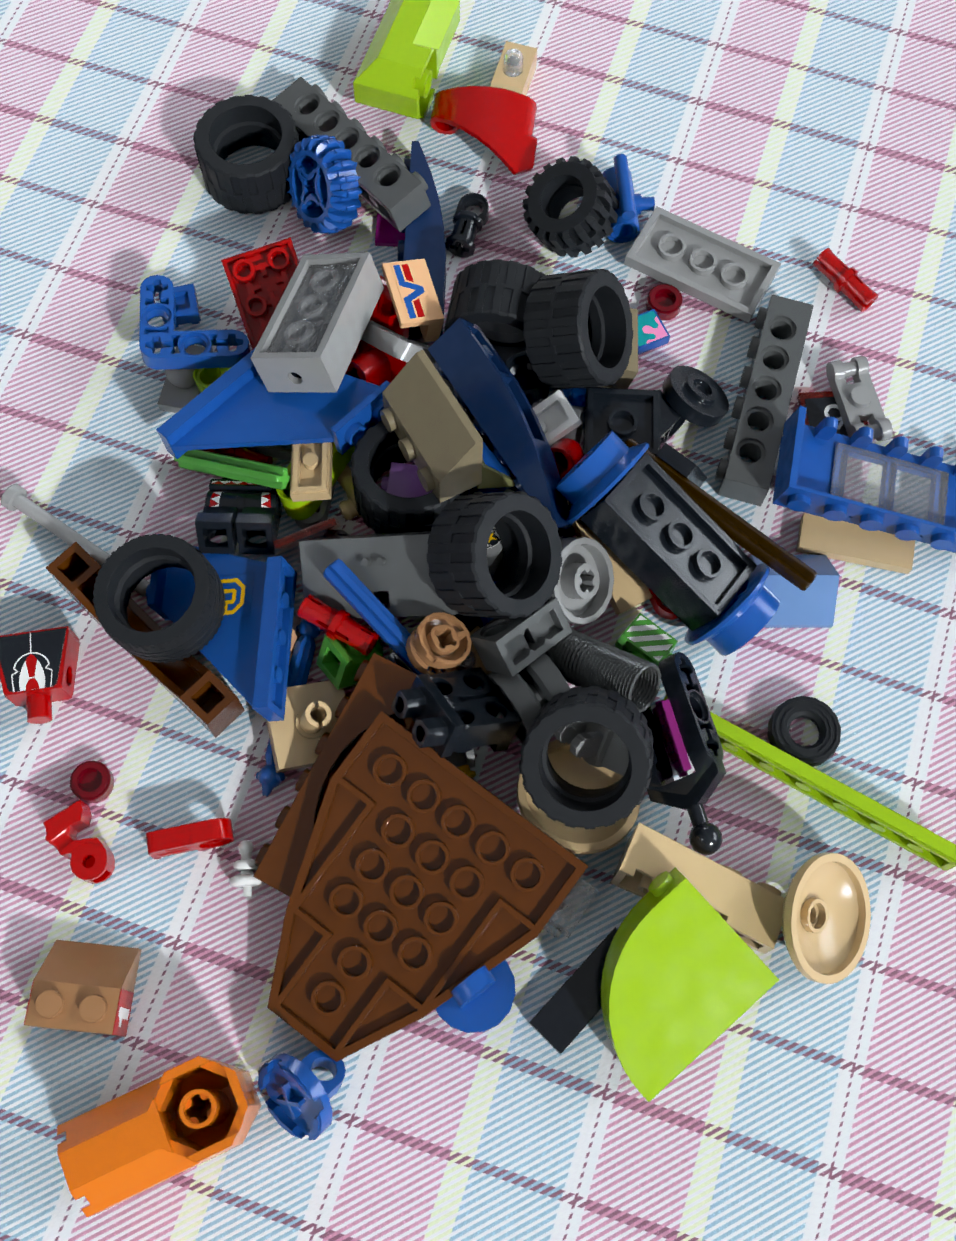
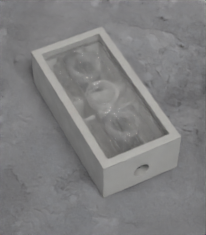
[251,252,384,393]

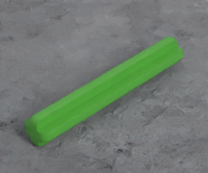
[174,450,291,490]

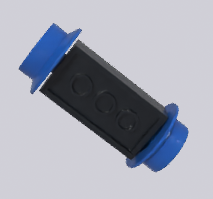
[555,431,780,656]

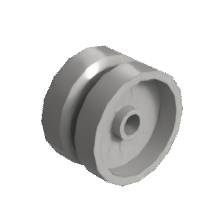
[552,537,614,625]

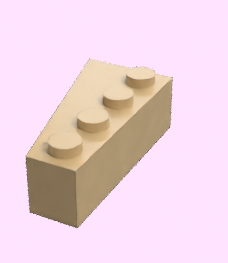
[610,822,785,954]

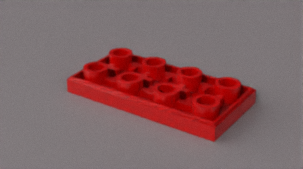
[221,237,299,350]

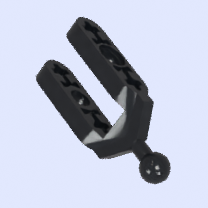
[641,652,726,855]

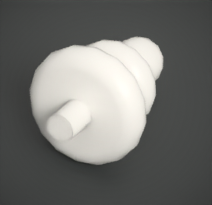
[229,840,264,897]

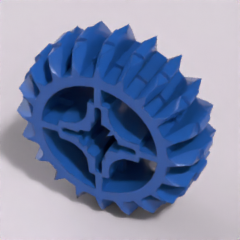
[286,135,363,234]

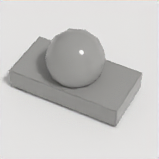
[157,345,213,413]

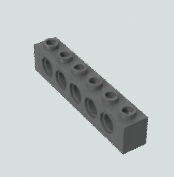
[272,77,431,232]
[715,295,814,507]

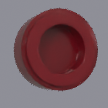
[646,284,683,321]
[70,761,114,803]

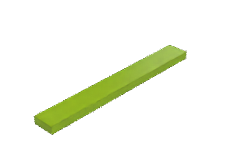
[663,695,956,871]

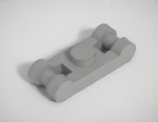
[826,356,893,441]

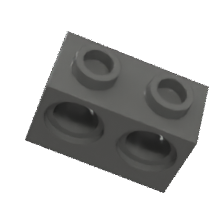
[470,596,572,677]

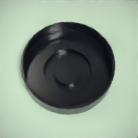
[662,366,729,427]

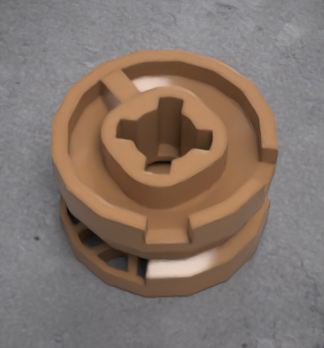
[406,612,472,676]

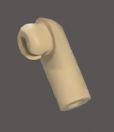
[337,465,361,520]

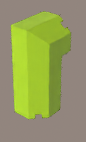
[353,0,460,119]

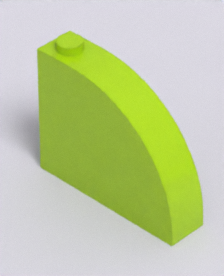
[601,867,779,1102]

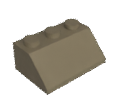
[380,350,483,503]

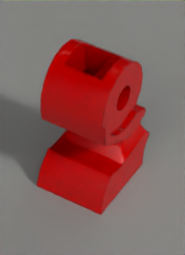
[43,800,115,884]

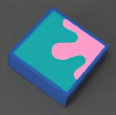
[638,309,670,355]

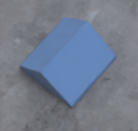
[749,555,840,628]

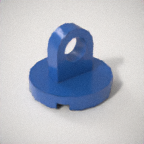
[436,960,516,1033]
[258,1050,346,1140]

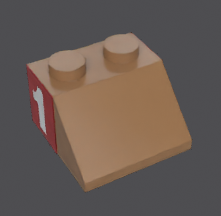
[24,940,142,1037]

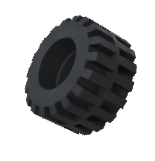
[522,156,619,258]

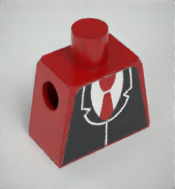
[0,626,80,724]

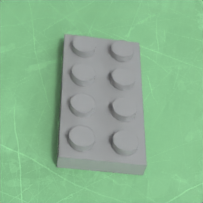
[624,206,781,323]

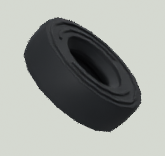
[767,696,841,767]

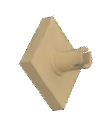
[266,680,345,773]

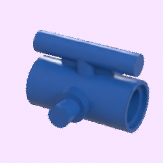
[602,154,655,243]

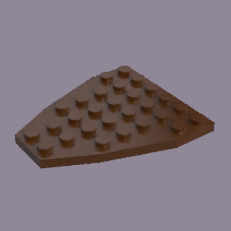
[267,711,588,1062]

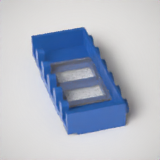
[772,406,956,553]

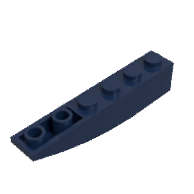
[398,141,446,337]
[428,318,573,530]

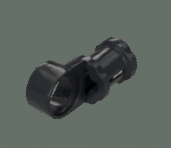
[445,193,489,258]

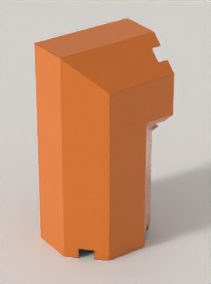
[57,1056,262,1217]

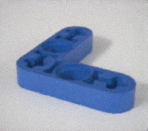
[139,275,250,370]

